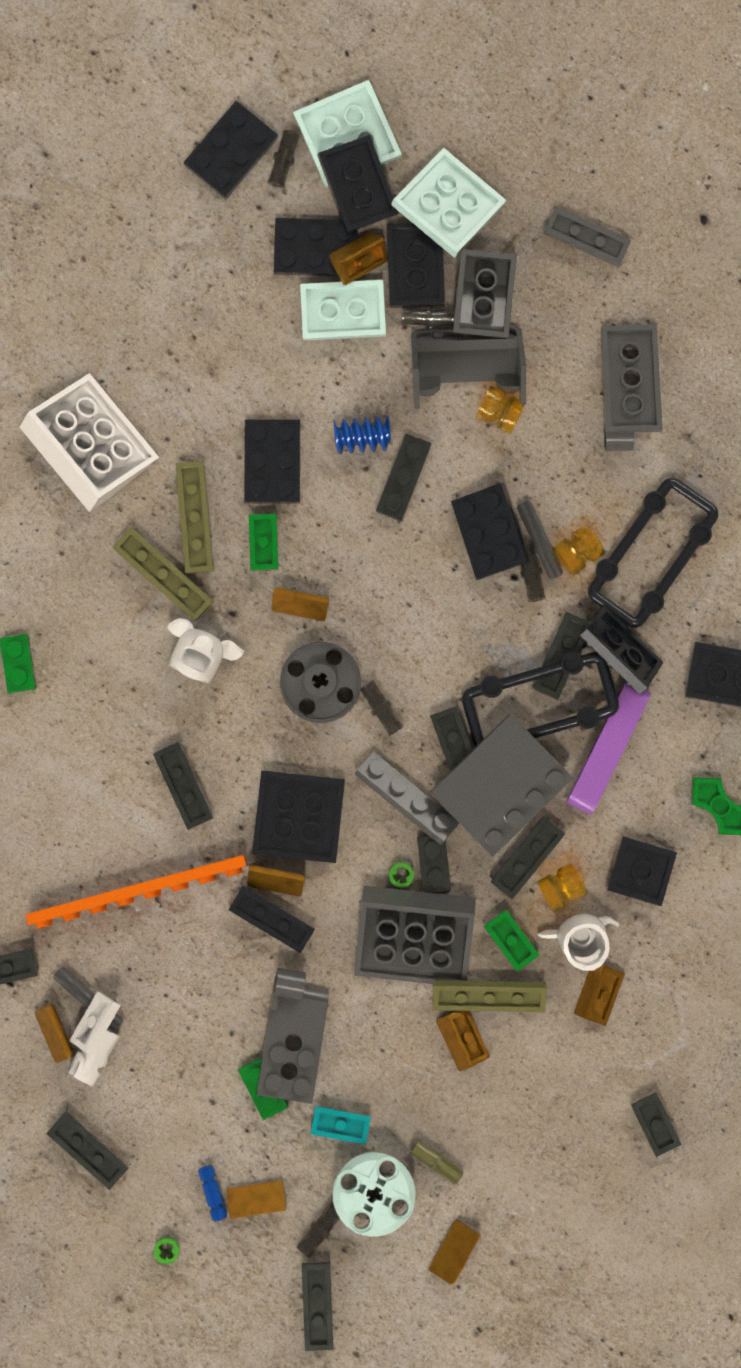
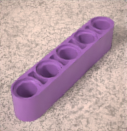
[566,682,651,815]

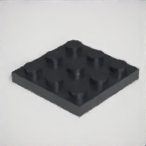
[252,770,345,863]

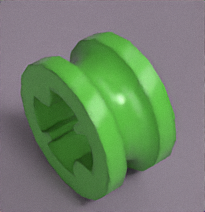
[389,862,414,888]
[154,1237,180,1264]

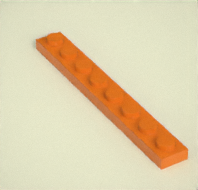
[25,855,248,929]

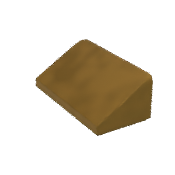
[329,232,388,285]
[271,587,329,621]
[247,865,305,896]
[574,965,625,1026]
[35,1004,75,1063]
[436,1011,490,1071]
[227,1180,287,1219]
[428,1220,481,1286]

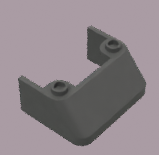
[411,326,526,409]

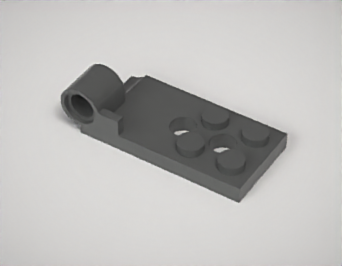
[601,324,663,451]
[256,968,329,1104]

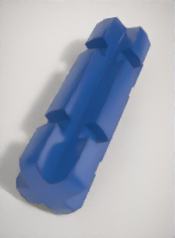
[198,1165,227,1222]

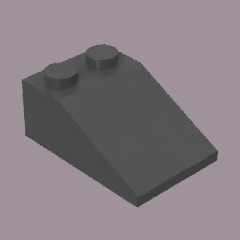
[453,249,517,338]

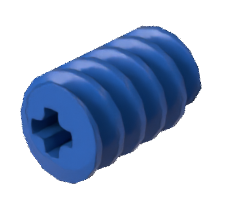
[333,416,391,454]

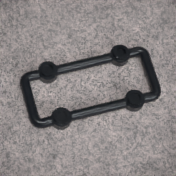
[588,478,719,628]
[462,652,619,747]

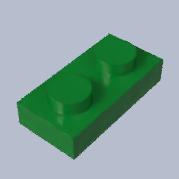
[249,514,279,571]
[0,634,37,694]
[483,910,539,972]
[238,1057,289,1120]

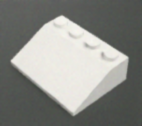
[19,373,159,512]

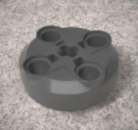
[280,642,361,723]

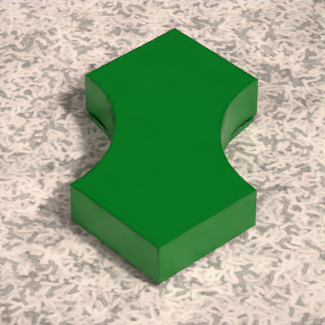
[691,777,741,836]

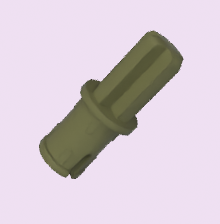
[409,1139,464,1185]

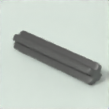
[517,501,563,579]
[53,967,123,1031]

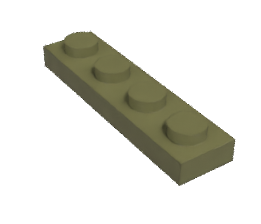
[176,461,214,575]
[112,527,214,622]
[432,980,547,1012]

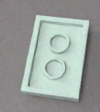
[300,280,386,341]

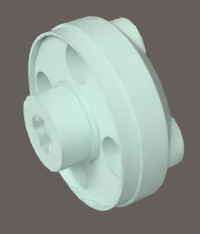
[332,1152,415,1237]

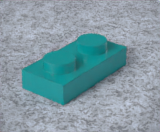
[310,1105,371,1145]

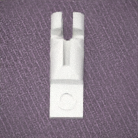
[68,991,121,1087]

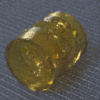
[476,385,525,434]
[553,524,605,576]
[536,862,588,913]

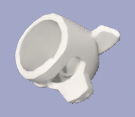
[167,619,244,684]
[537,914,619,971]

